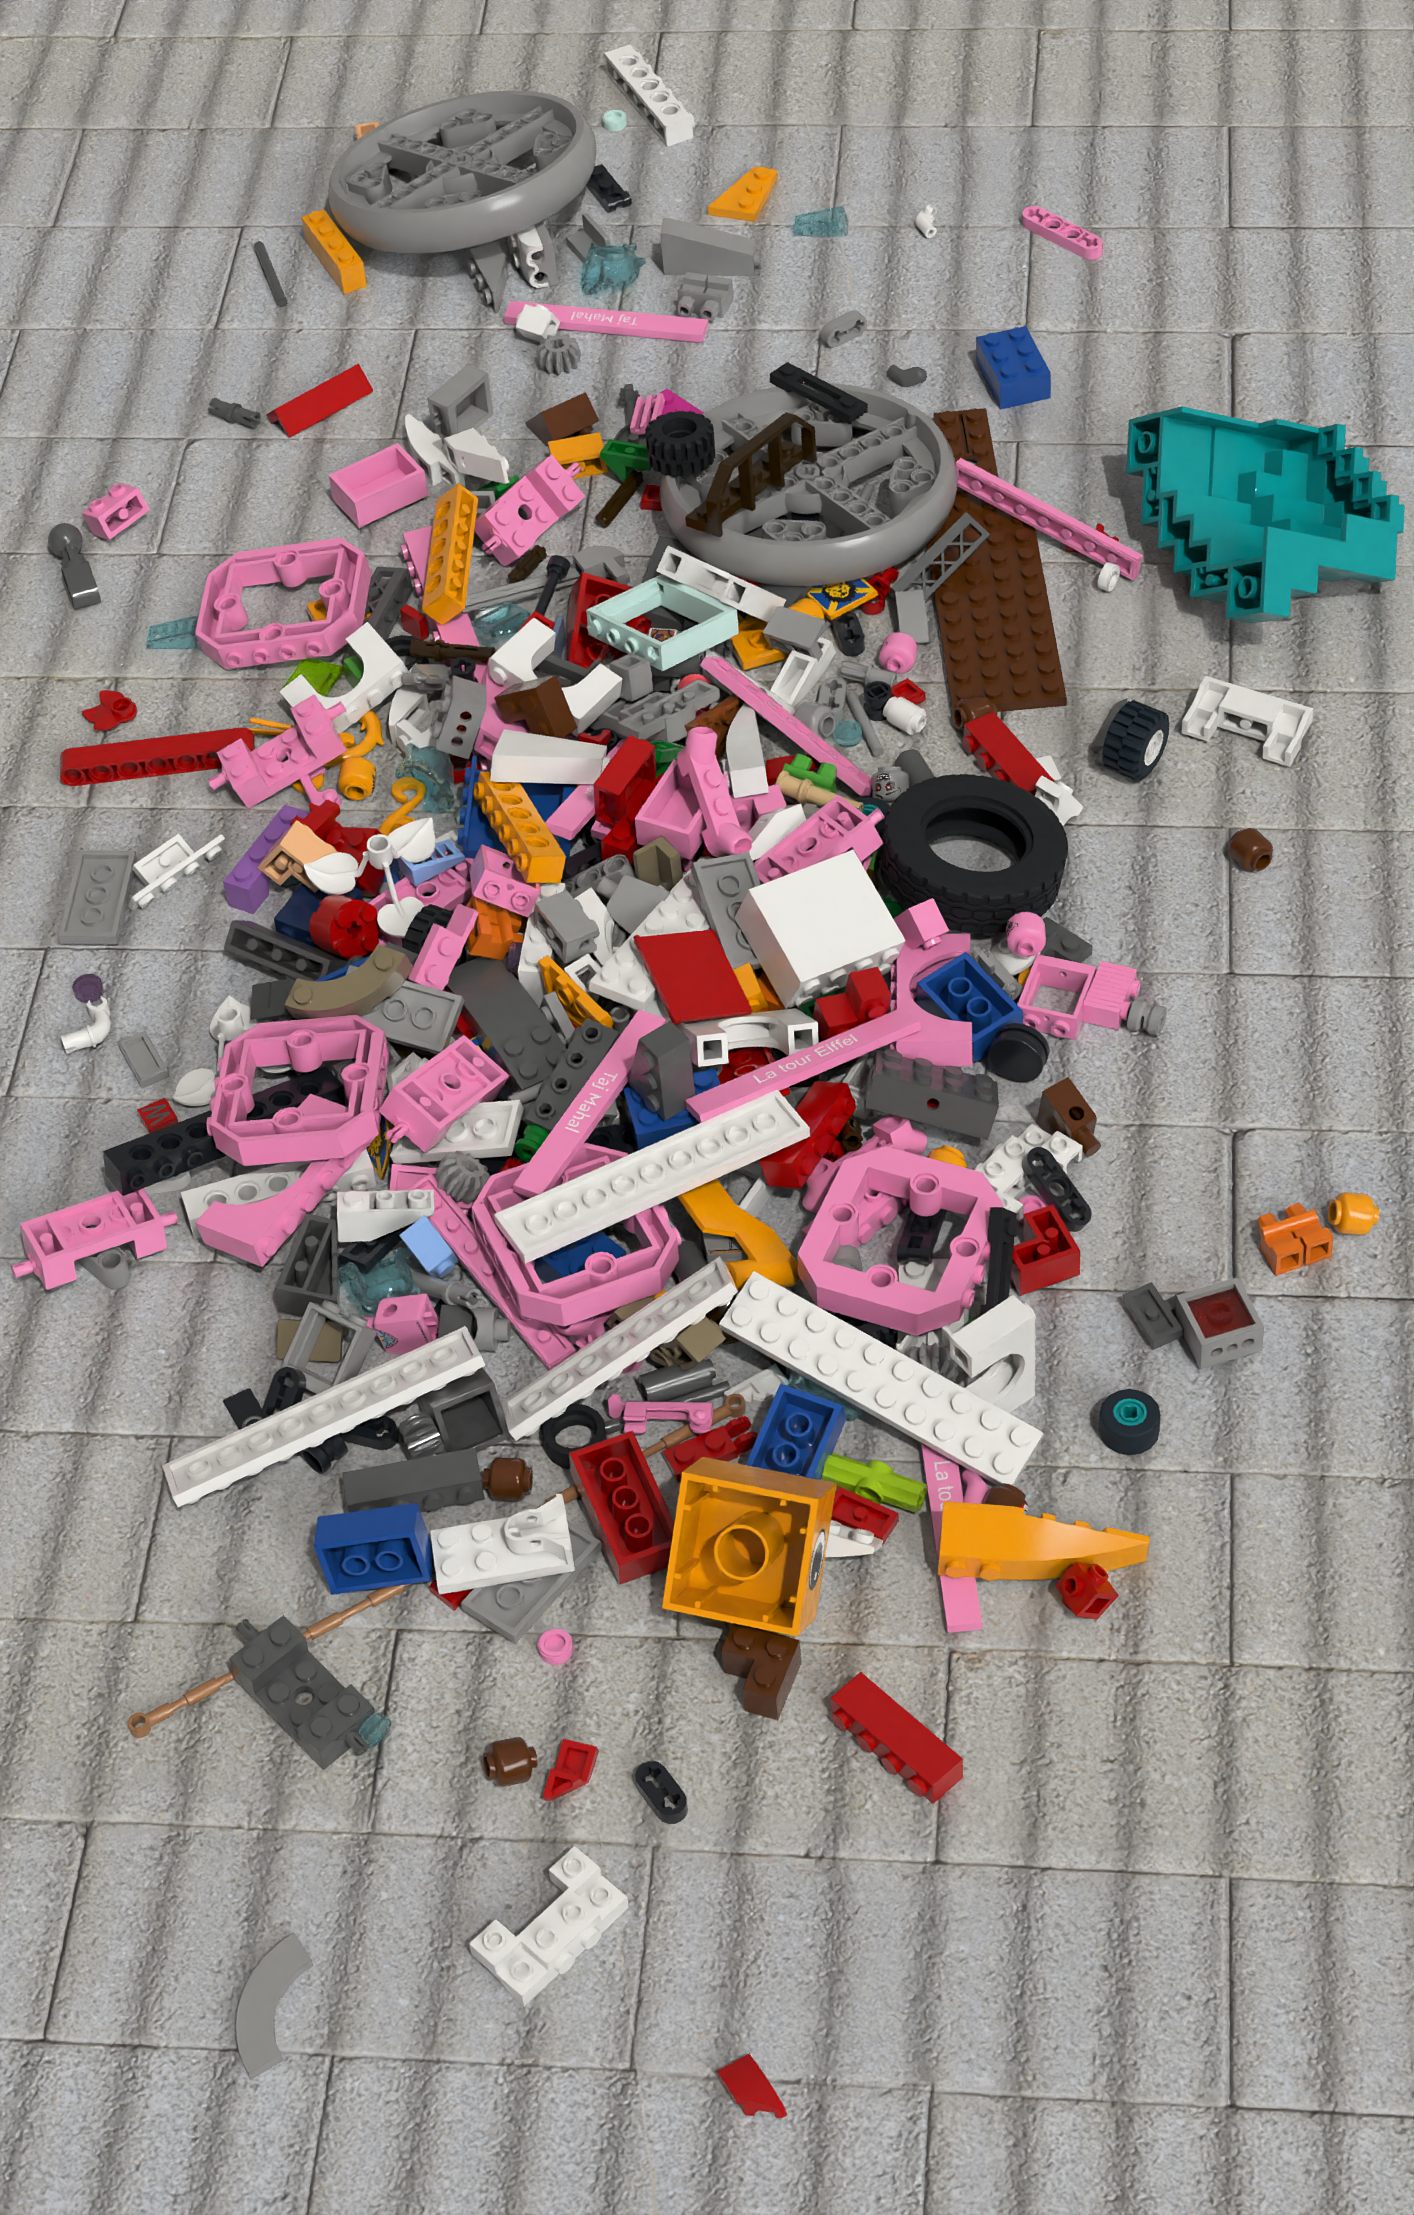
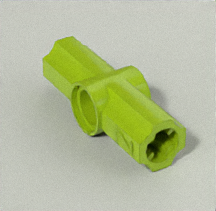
[822,1453,927,1513]

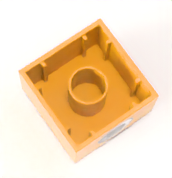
[662,1457,837,1637]

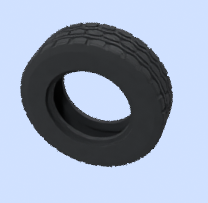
[878,774,1068,934]

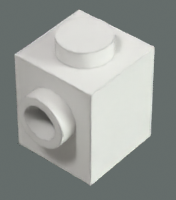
[515,304,560,342]

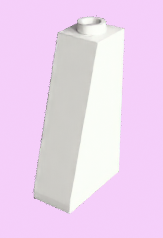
[490,729,611,785]

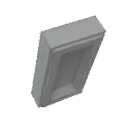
[118,1031,170,1089]

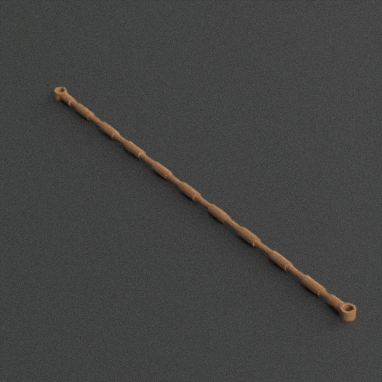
[128,1394,746,1738]

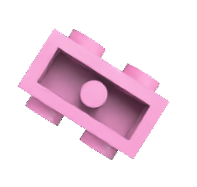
[82,483,149,540]

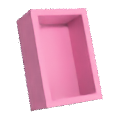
[329,443,428,528]
[635,759,729,860]

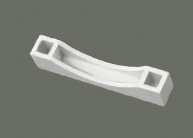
[574,888,677,1027]

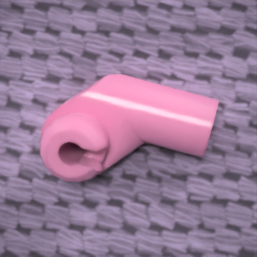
[961,1469,989,1504]

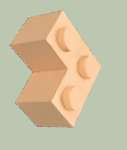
[257,820,338,892]

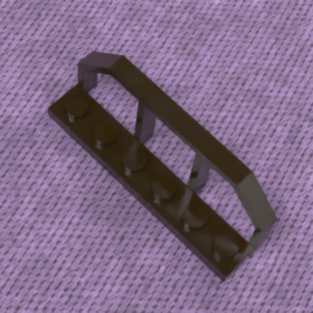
[685,412,817,537]

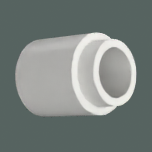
[883,696,927,735]

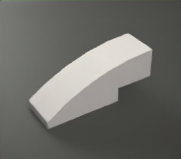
[770,637,836,707]
[389,668,437,747]

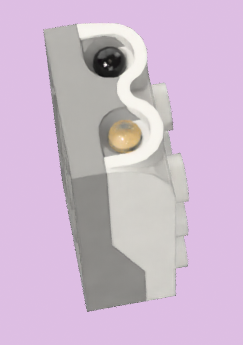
[504,221,559,288]

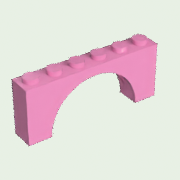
[890,933,973,1066]
[195,1094,375,1267]

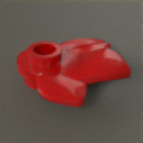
[82,690,137,731]

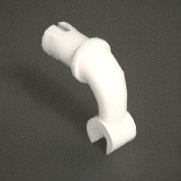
[60,996,111,1054]

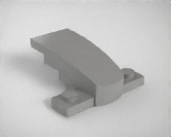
[588,679,720,743]

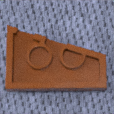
[685,694,745,761]

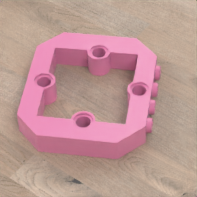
[195,538,372,669]
[207,1015,390,1166]
[472,1143,682,1327]
[798,1146,1003,1336]

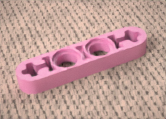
[1022,206,1103,260]

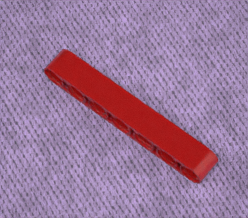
[60,728,255,786]

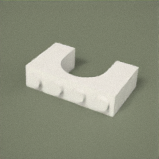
[656,546,786,622]
[489,618,623,737]
[279,622,410,734]
[518,883,566,1008]
[677,1008,819,1067]
[950,1295,1036,1413]

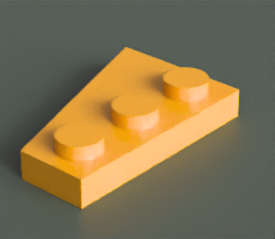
[538,955,614,1028]

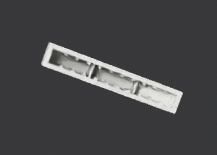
[722,702,769,798]

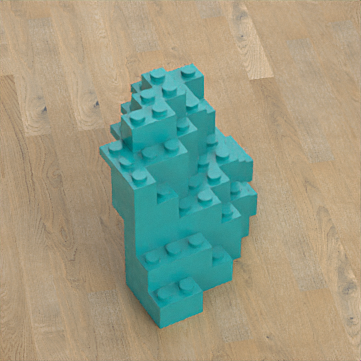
[1126,406,1405,624]

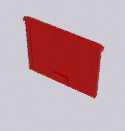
[633,930,753,1025]

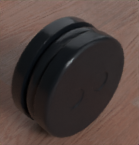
[988,1023,1050,1083]

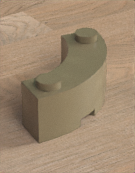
[284,944,413,1020]
[607,1296,726,1370]

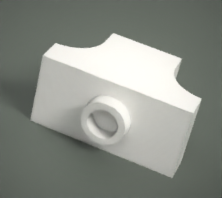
[1035,775,1084,826]

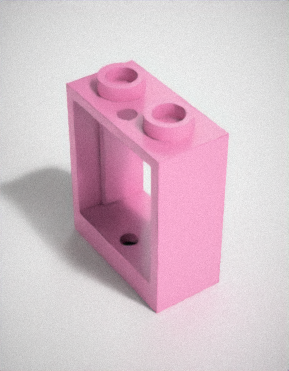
[469,844,541,918]
[1017,954,1096,1040]

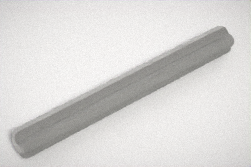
[461,568,580,613]

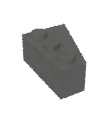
[628,1021,695,1121]
[275,1213,340,1321]

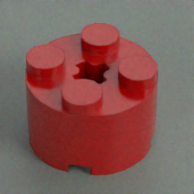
[309,895,380,959]

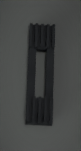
[770,362,868,424]
[980,1207,1018,1316]

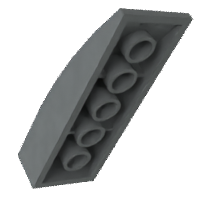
[444,956,567,1094]

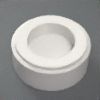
[1098,562,1120,592]

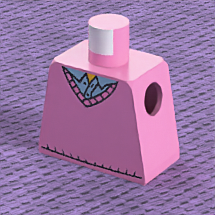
[363,1294,439,1355]

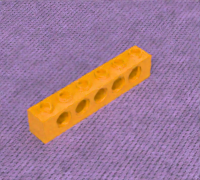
[422,483,478,626]
[473,771,566,883]

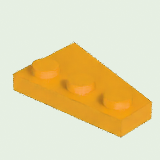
[707,166,778,222]

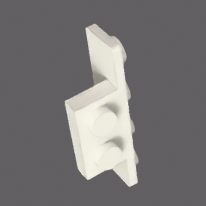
[128,834,225,911]

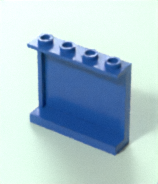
[457,756,576,859]

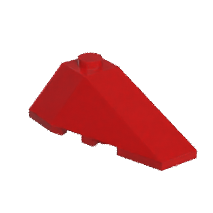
[566,572,633,669]

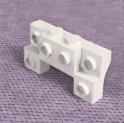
[1182,676,1313,767]
[953,1124,1083,1221]
[469,1846,629,2007]

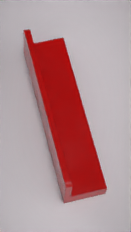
[266,363,373,437]

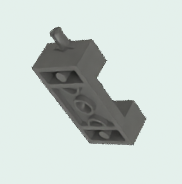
[229,1615,377,1770]

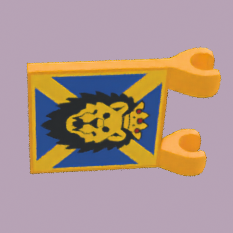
[805,578,878,620]

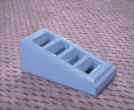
[398,839,465,886]

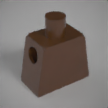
[1036,1077,1101,1157]

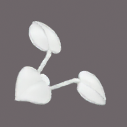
[304,817,436,938]
[172,996,293,1106]

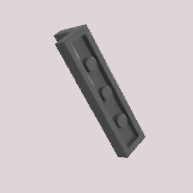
[887,512,990,603]
[343,567,414,647]

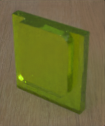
[282,658,345,697]

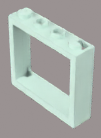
[586,574,739,671]

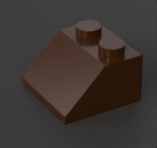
[525,392,599,447]

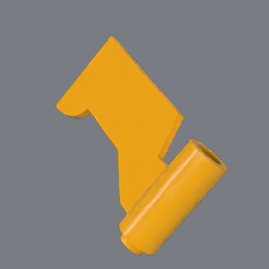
[646,1146,799,1294]

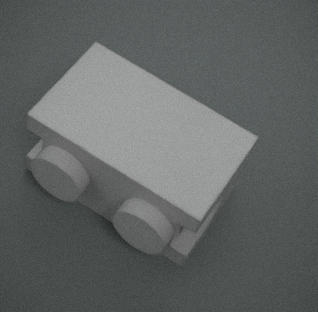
[534,890,600,964]

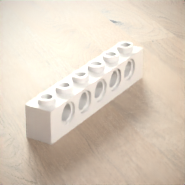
[604,44,695,147]
[181,1149,377,1239]

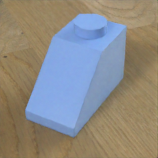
[399,1215,459,1278]

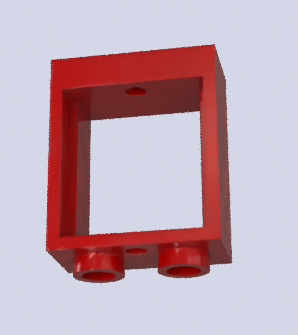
[593,735,656,828]

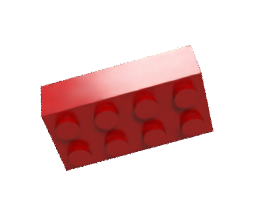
[569,1430,674,1585]

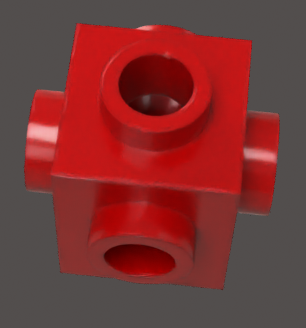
[1055,1562,1119,1619]

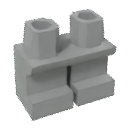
[677,272,734,322]

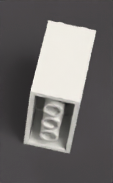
[735,850,906,1009]

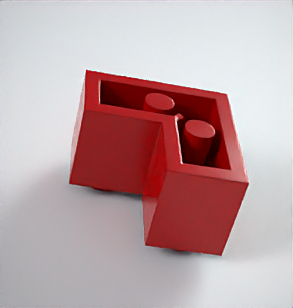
[325,826,385,897]
[812,967,891,1041]
[1011,1204,1080,1296]

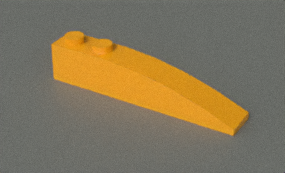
[937,1501,1150,1581]

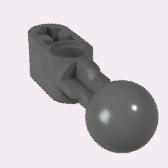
[48,523,101,610]

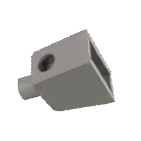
[596,875,671,934]

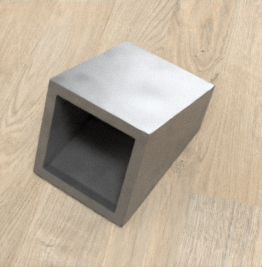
[416,1367,511,1453]

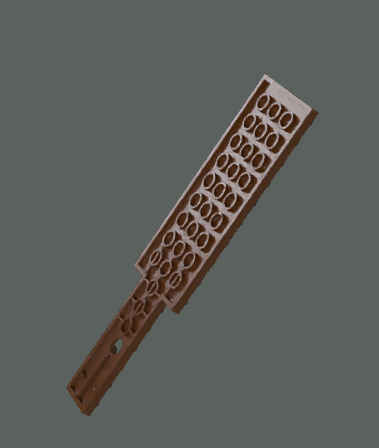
[926,408,1067,714]

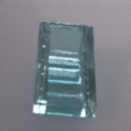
[794,206,849,237]
[472,601,530,637]
[146,616,201,649]

